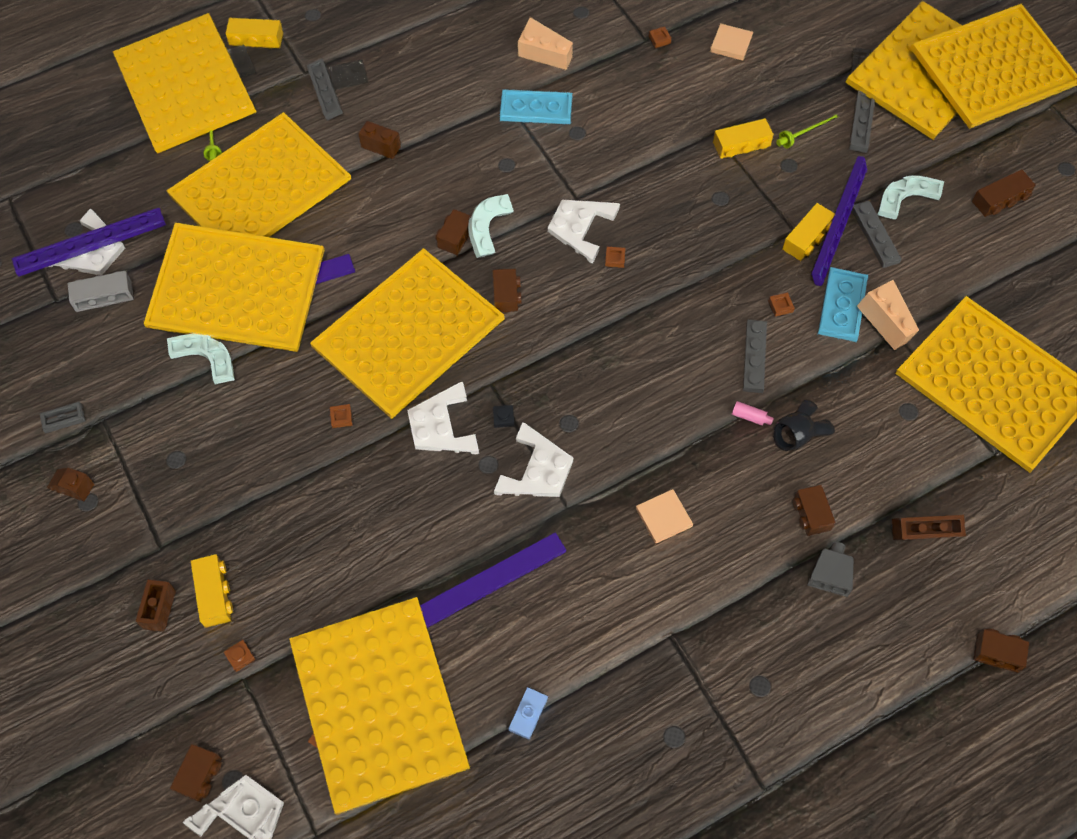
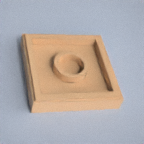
[710,24,753,61]
[636,489,693,544]

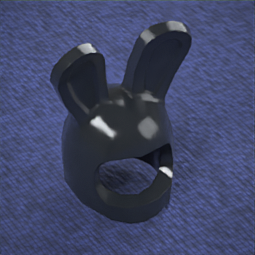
[773,399,835,451]

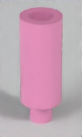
[732,401,774,426]

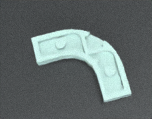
[878,176,944,220]
[468,194,514,258]
[167,334,235,384]

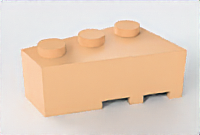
[518,17,573,70]
[857,280,919,350]

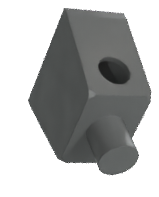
[807,542,853,597]

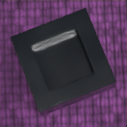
[493,405,514,428]

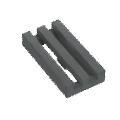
[40,401,86,433]

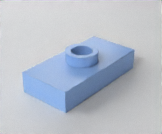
[509,687,548,740]

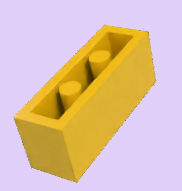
[226,18,283,48]
[713,118,774,159]
[782,203,835,261]
[191,554,233,628]

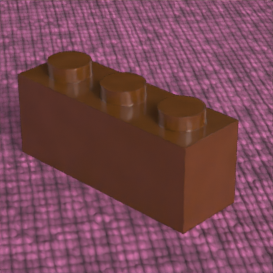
[972,169,1036,217]
[892,515,966,540]

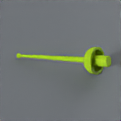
[776,114,838,149]
[203,130,222,161]

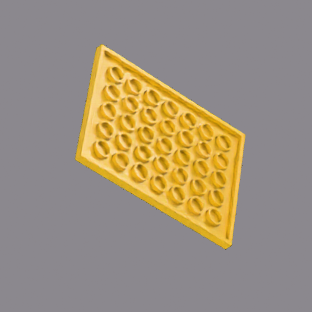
[846,1,962,140]
[910,4,1077,129]
[113,13,256,154]
[166,112,351,237]
[143,223,325,352]
[310,248,505,419]
[895,296,1077,473]
[289,597,470,815]

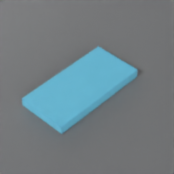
[500,90,572,124]
[818,267,868,342]

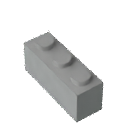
[68,271,134,312]

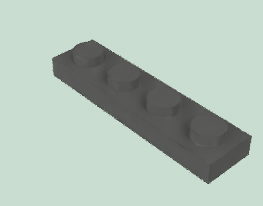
[307,58,343,121]
[849,91,875,153]
[851,201,901,268]
[743,319,767,393]

